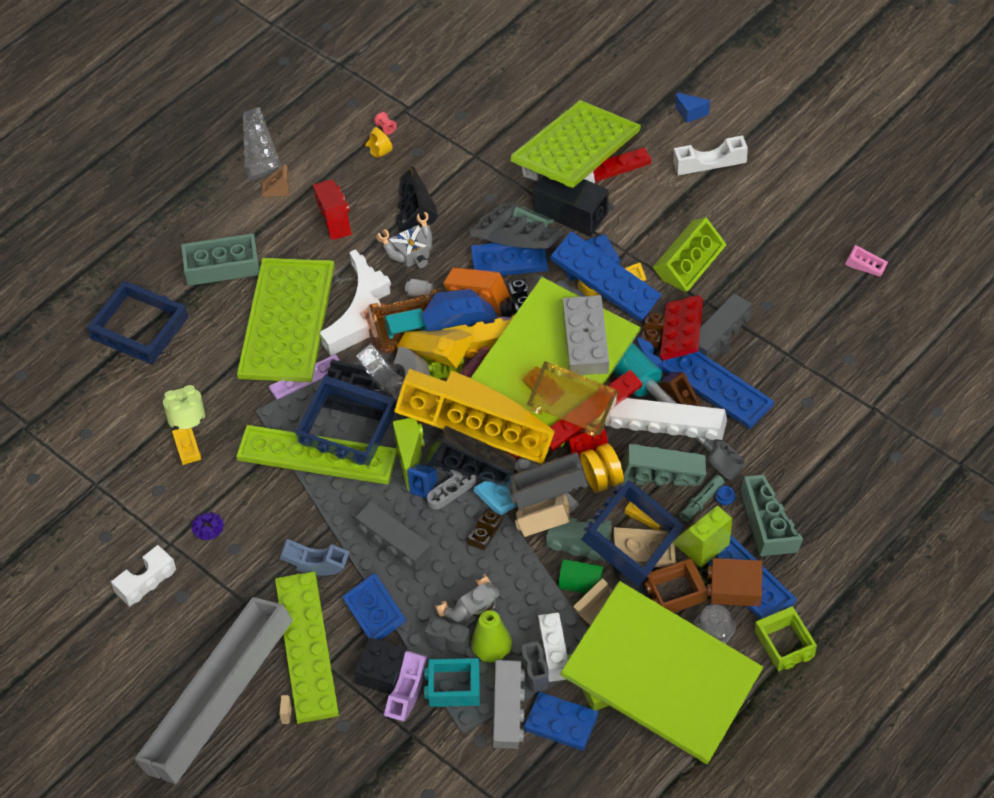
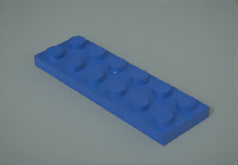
[550,231,662,323]
[662,351,774,429]
[705,535,797,620]

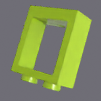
[755,606,817,671]

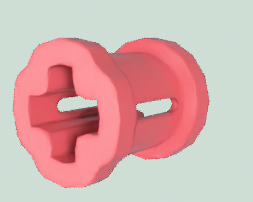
[374,112,397,135]

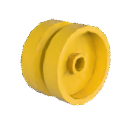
[580,443,624,493]

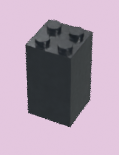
[533,175,609,237]

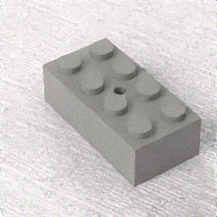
[563,295,609,376]

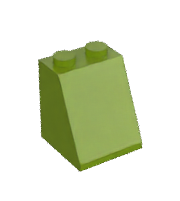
[672,506,732,568]

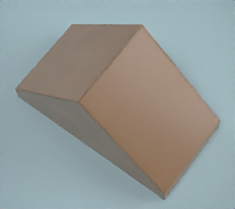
[262,164,290,197]

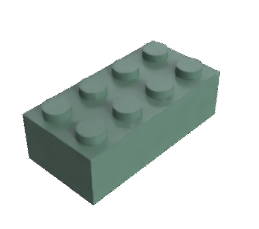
[181,233,260,286]

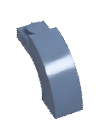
[279,539,349,576]

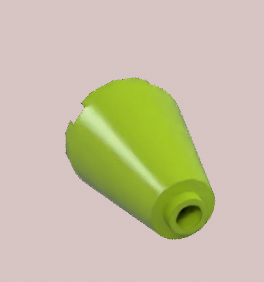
[471,610,512,663]

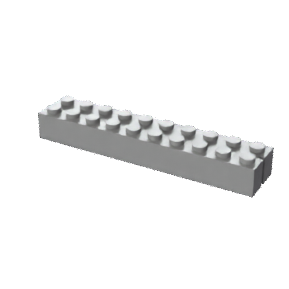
[134,597,293,784]

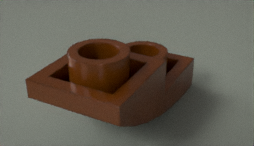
[641,313,665,348]

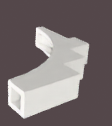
[320,249,391,356]

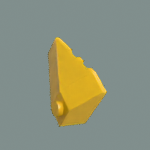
[397,330,475,368]

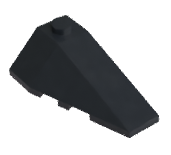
[397,166,438,232]

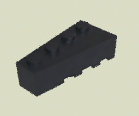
[426,426,516,485]

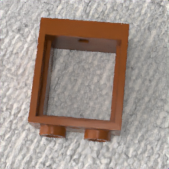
[644,558,708,613]

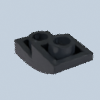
[508,279,529,313]

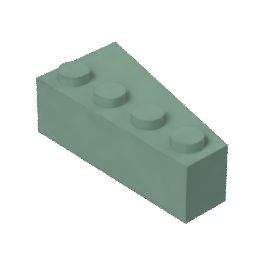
[620,444,706,486]
[740,475,803,556]

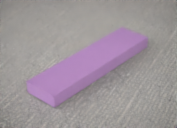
[269,354,339,400]

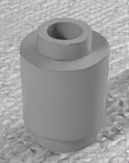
[405,278,433,299]

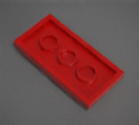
[660,295,703,361]

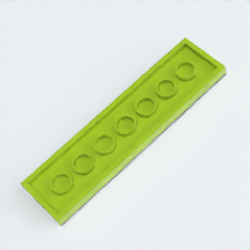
[236,425,398,485]
[275,571,339,724]

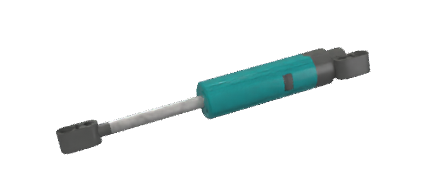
[526,275,745,480]

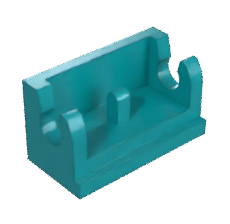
[384,309,426,339]

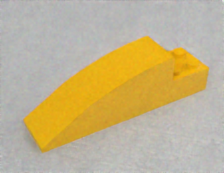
[394,369,555,464]

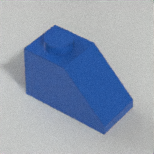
[408,464,438,499]

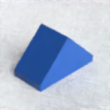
[675,93,710,123]

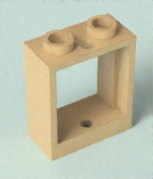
[515,494,570,537]

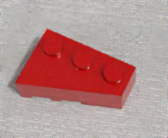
[313,179,352,240]

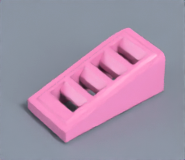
[845,245,888,277]

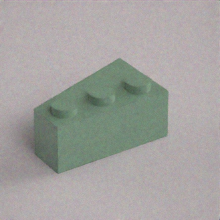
[546,518,612,562]

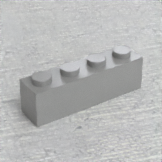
[493,660,525,749]

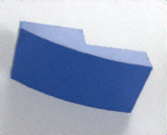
[637,337,663,371]

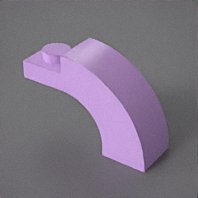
[384,651,427,721]

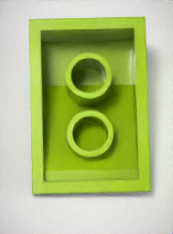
[393,418,425,491]

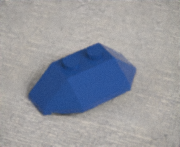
[422,289,497,331]

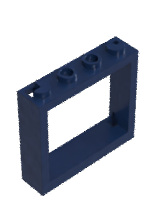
[87,281,188,365]
[296,376,396,466]
[581,480,685,586]

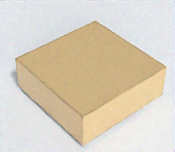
[280,695,292,724]

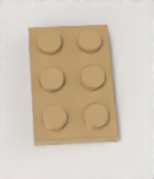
[612,527,676,568]

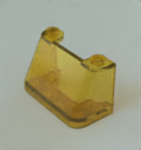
[527,361,621,437]

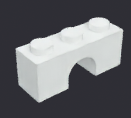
[111,545,176,607]
[538,613,568,682]

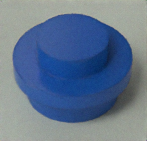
[715,486,735,505]

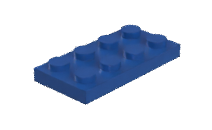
[471,243,548,276]

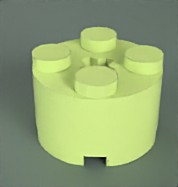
[163,385,205,429]

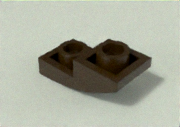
[467,509,504,550]

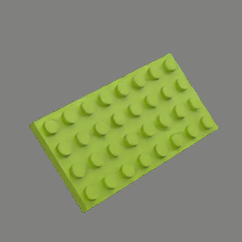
[510,100,641,188]
[237,258,335,382]

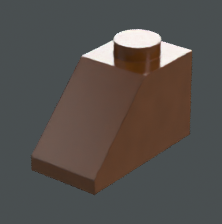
[658,372,701,406]

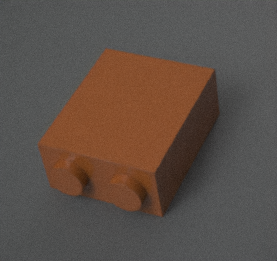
[707,558,762,607]

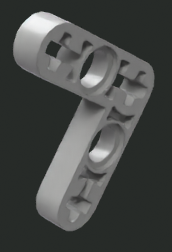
[427,470,476,510]

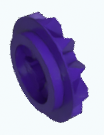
[192,511,224,540]

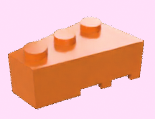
[443,267,511,314]

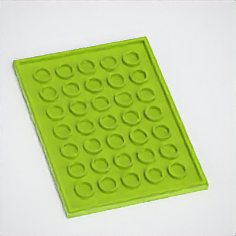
[471,277,640,447]
[560,581,763,764]

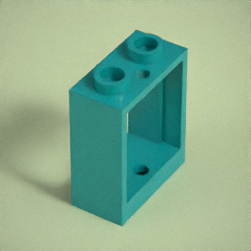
[424,658,480,707]

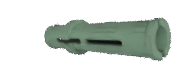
[679,475,725,523]

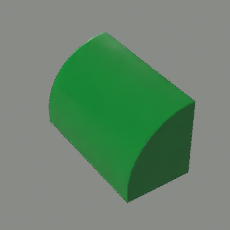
[559,559,603,594]

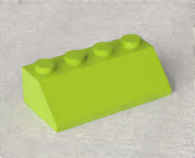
[653,217,727,292]

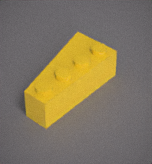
[442,315,515,358]

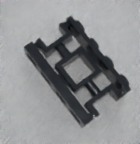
[323,360,404,421]

